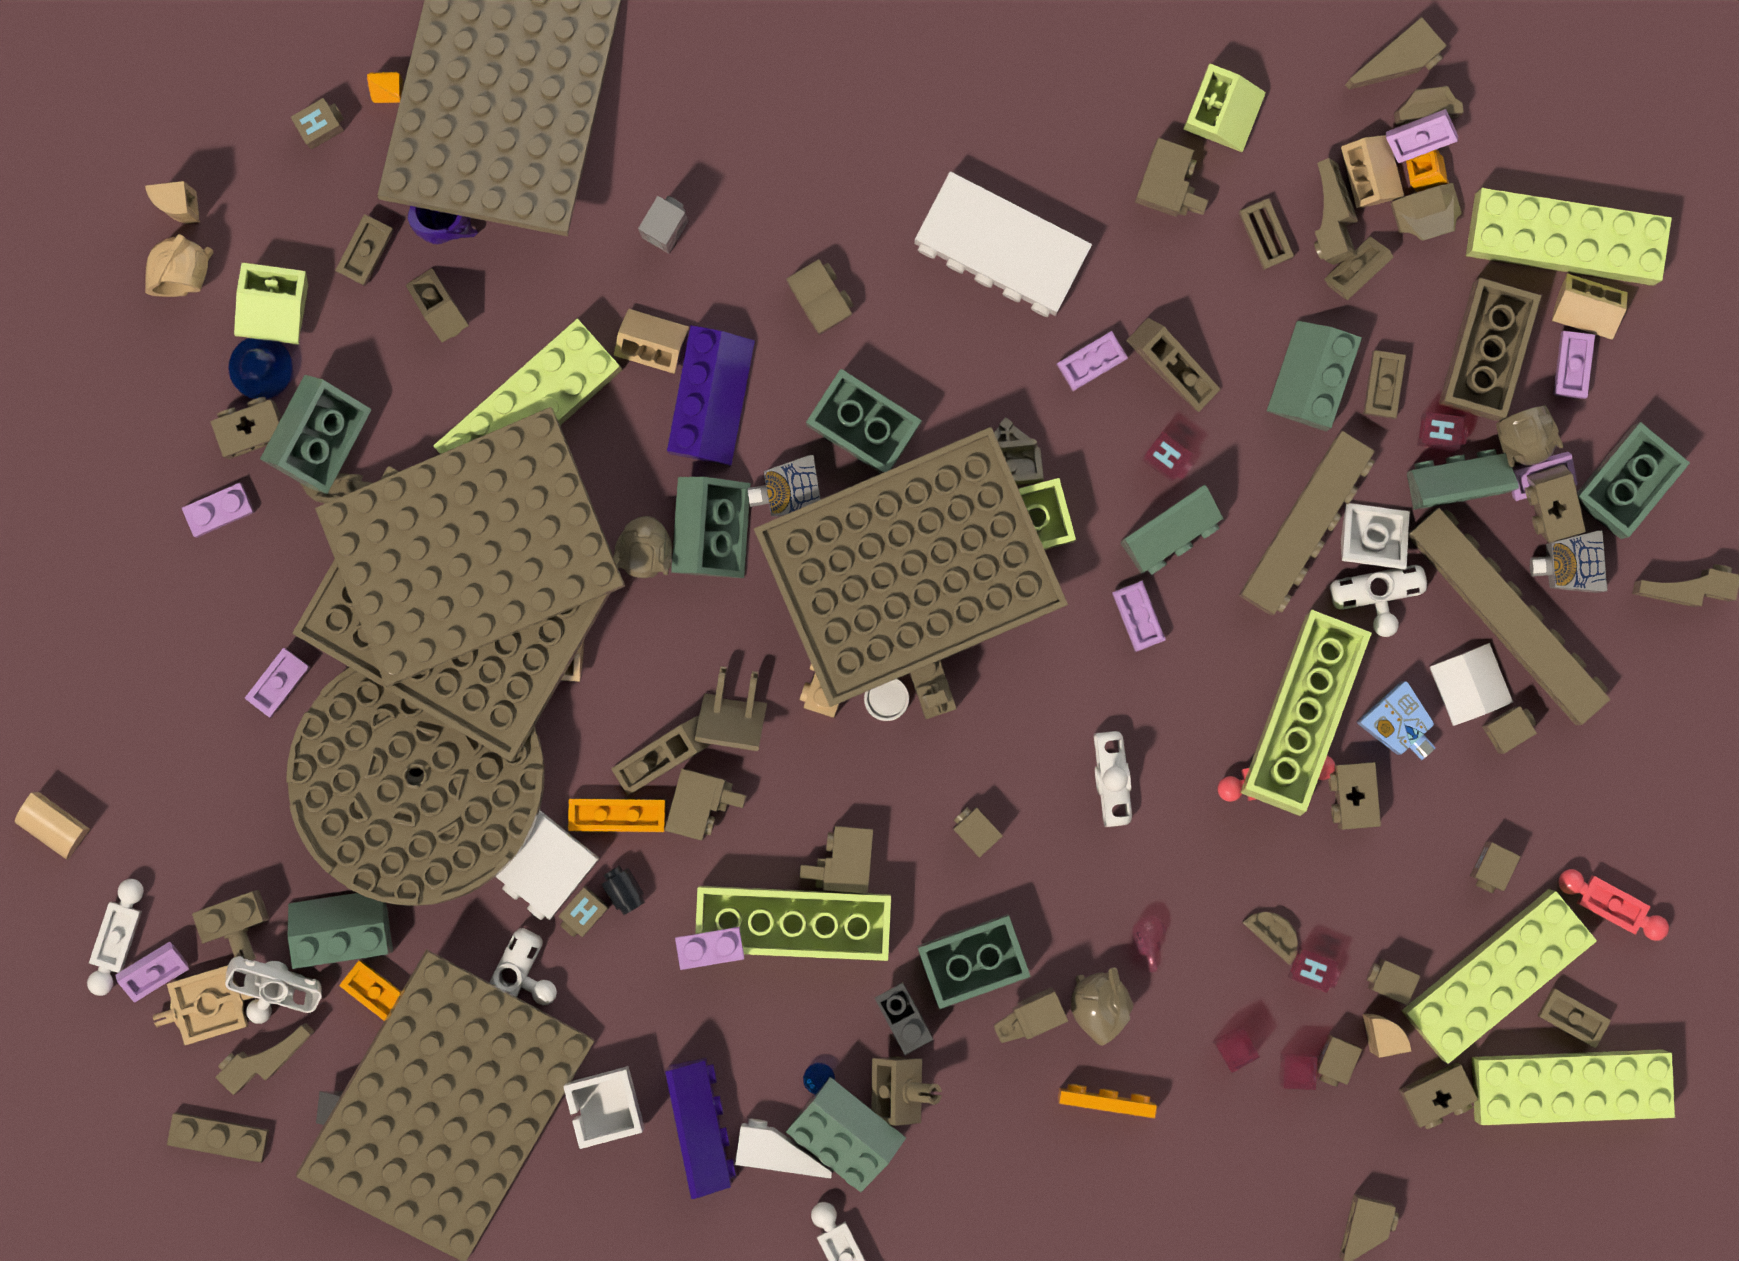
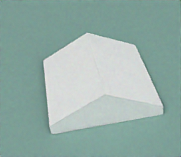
[1341,503,1410,569]
[1430,643,1513,726]

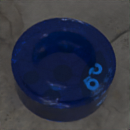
[803,1062,835,1095]

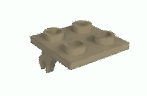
[695,666,767,751]

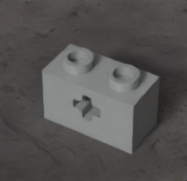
[638,196,689,254]

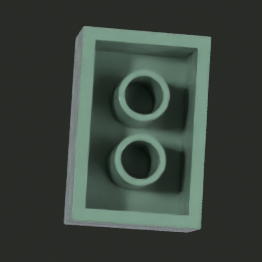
[806,369,922,474]
[260,375,372,494]
[1577,422,1690,539]
[917,914,1031,1009]
[786,1077,906,1192]

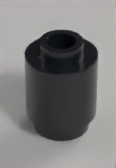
[601,865,645,915]

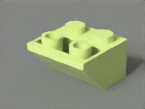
[1183,64,1266,152]
[234,263,308,344]

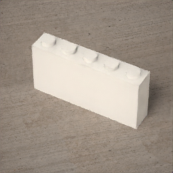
[914,172,1092,317]
[496,810,600,920]

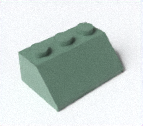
[1266,321,1362,432]
[1407,449,1519,510]
[671,477,751,578]
[1120,485,1223,575]
[288,893,393,969]

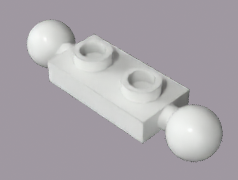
[87,879,144,996]
[811,1202,866,1261]

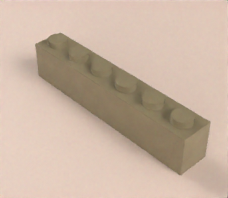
[1238,431,1375,615]

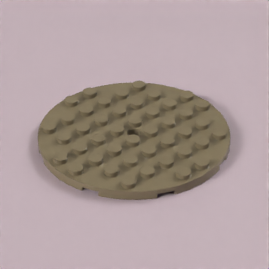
[286,667,545,906]

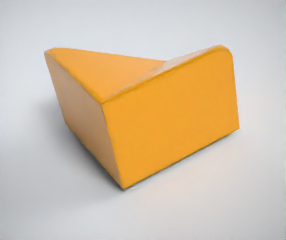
[367,72,403,103]
[1406,149,1448,192]

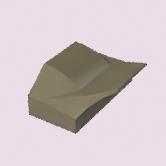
[1394,86,1464,126]
[1390,183,1462,241]

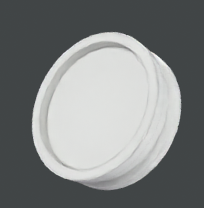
[864,679,909,721]

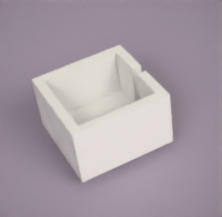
[563,1066,645,1149]

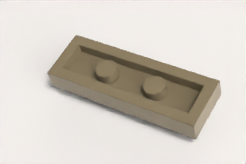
[167,1112,269,1163]

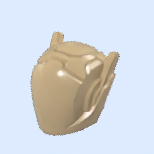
[145,234,213,297]

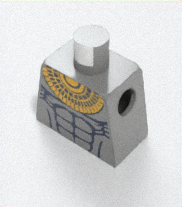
[747,455,821,517]
[1530,531,1607,593]

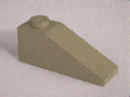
[1345,17,1446,90]
[1126,318,1221,412]
[611,716,712,796]

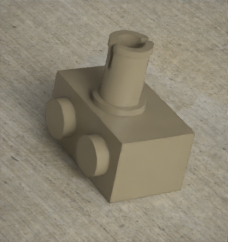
[192,890,270,960]
[872,1056,942,1126]

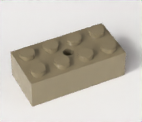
[1439,278,1541,422]

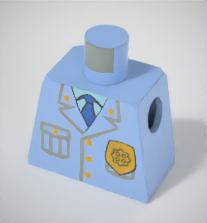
[1357,681,1436,760]

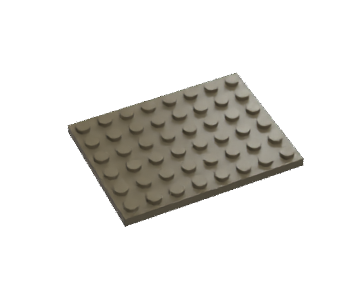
[377,0,621,237]
[315,407,625,687]
[754,427,1068,707]
[292,466,611,762]
[296,949,594,1261]

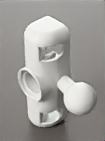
[1330,565,1427,637]
[1094,731,1132,827]
[489,928,557,1005]
[225,956,322,1024]

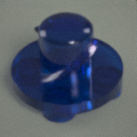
[228,338,293,399]

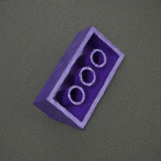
[667,325,755,466]
[665,1058,736,1199]

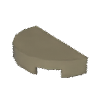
[300,473,363,504]
[1242,911,1298,965]

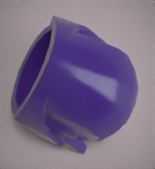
[408,206,478,245]

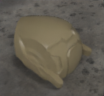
[1496,405,1564,467]
[613,516,672,578]
[1071,967,1134,1046]

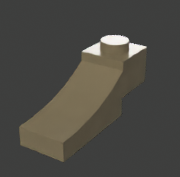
[1314,158,1358,265]
[1632,564,1739,607]
[215,1023,315,1095]

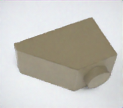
[406,268,469,343]
[1339,1194,1399,1261]

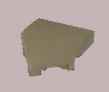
[994,417,1044,485]

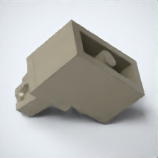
[1135,138,1208,217]
[910,660,956,720]
[665,768,747,841]
[799,826,873,894]
[994,987,1068,1043]

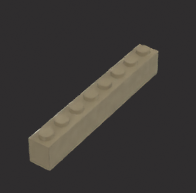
[1408,508,1611,725]

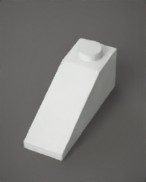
[735,1119,832,1178]

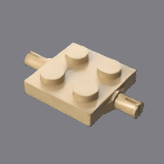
[153,965,254,1045]

